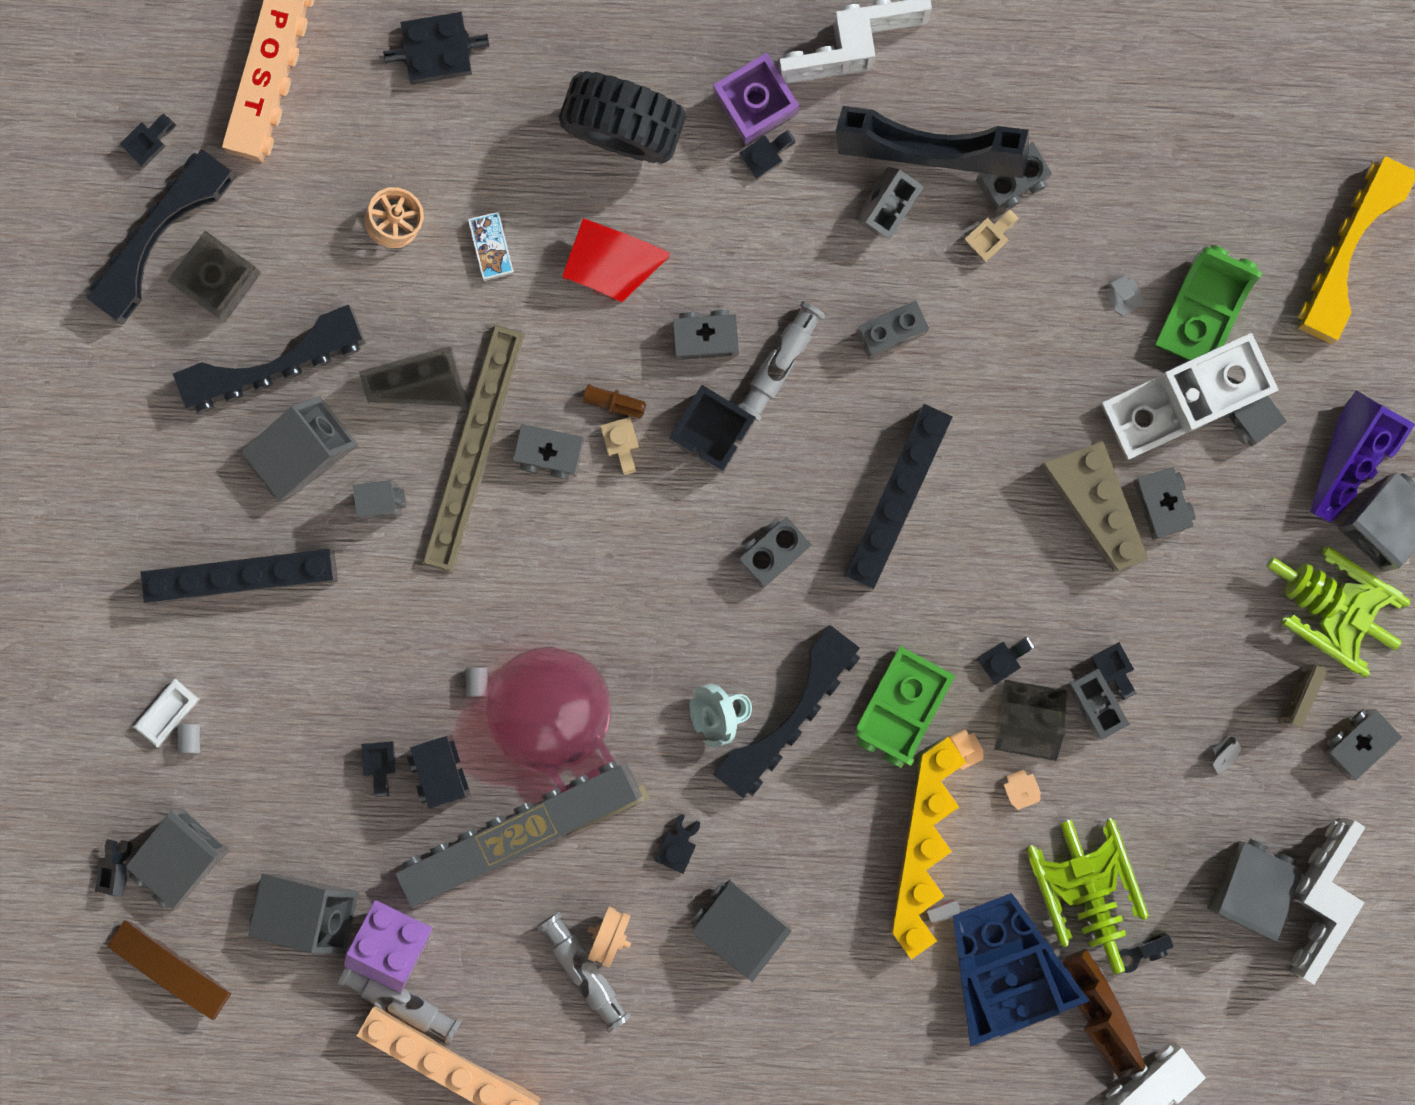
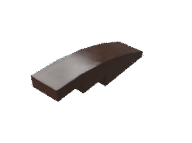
[107,920,232,1020]
[1060,949,1145,1078]

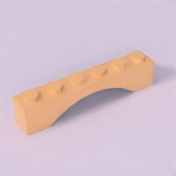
[357,1006,541,1105]

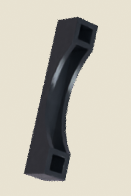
[836,106,1029,178]
[87,149,236,325]
[172,304,366,414]
[844,404,953,590]
[140,549,338,604]
[713,625,860,798]

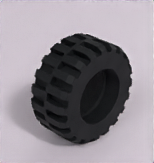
[559,71,686,164]

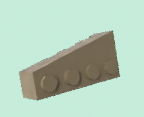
[1040,441,1148,572]

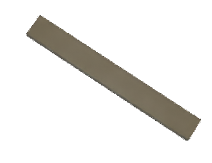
[422,324,525,573]

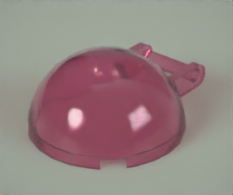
[486,647,618,793]

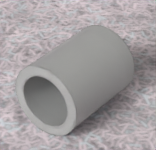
[465,667,488,696]
[178,724,200,753]

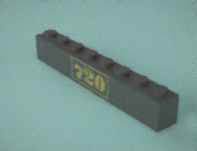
[395,760,642,908]

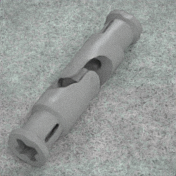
[737,301,826,422]
[536,912,631,1033]
[337,967,462,1046]

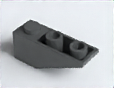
[1223,376,1287,446]

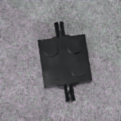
[383,12,490,85]

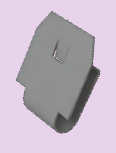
[1106,274,1143,316]
[1212,736,1241,774]

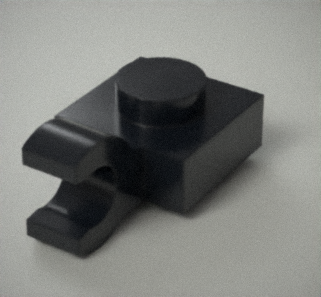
[120,113,177,168]
[739,129,796,180]
[977,637,1035,685]
[1090,642,1137,700]
[361,741,396,797]
[95,839,132,896]
[1118,933,1174,973]

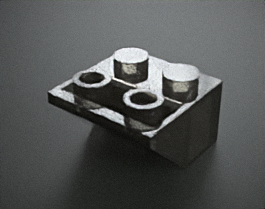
[994,679,1067,761]

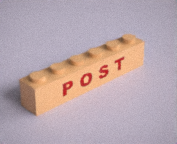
[222,0,315,163]

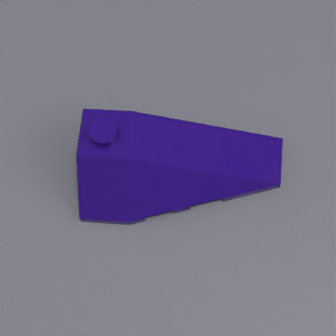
[1310,390,1415,522]

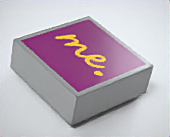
[925,899,960,923]

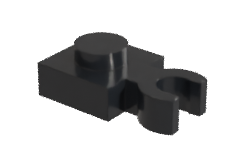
[655,814,700,874]

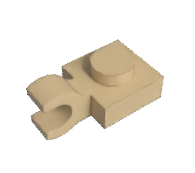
[964,210,1019,263]
[600,417,639,475]

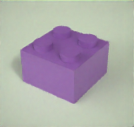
[713,53,799,145]
[344,900,432,994]

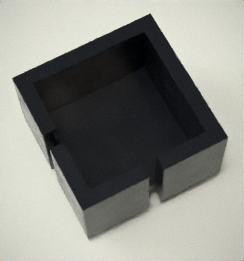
[669,385,756,474]
[407,735,471,809]

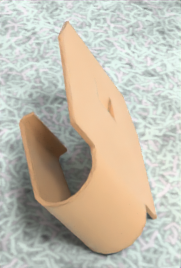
[949,729,983,770]
[1004,770,1041,810]

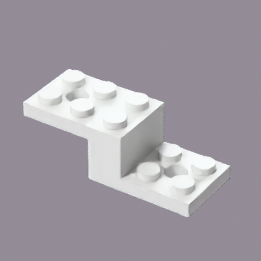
[778,0,932,84]
[1101,333,1278,460]
[1290,818,1365,985]

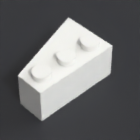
[1103,1044,1205,1105]

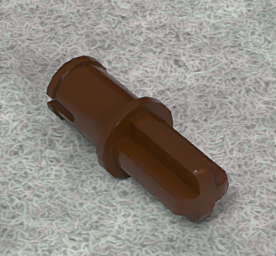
[583,384,646,419]

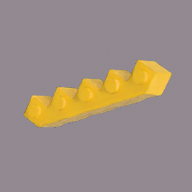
[890,736,967,960]

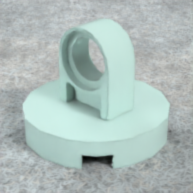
[689,683,752,748]

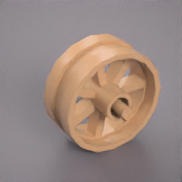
[364,187,424,248]
[588,906,631,968]

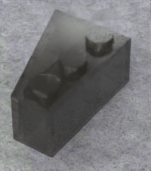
[359,345,470,407]

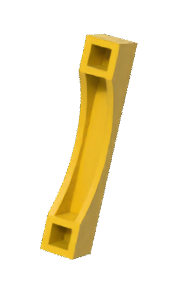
[1297,156,1415,344]

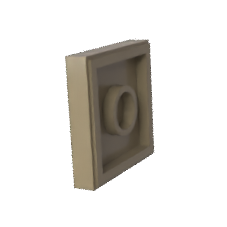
[1279,665,1327,728]

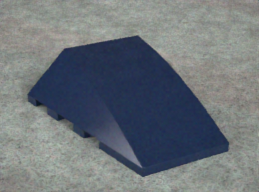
[953,893,1090,1047]

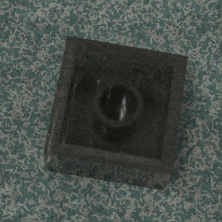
[168,231,261,323]

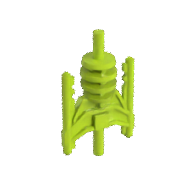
[1266,546,1410,678]
[1026,818,1149,975]

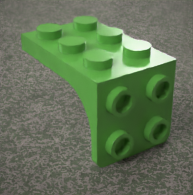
[1154,245,1263,362]
[852,646,956,768]

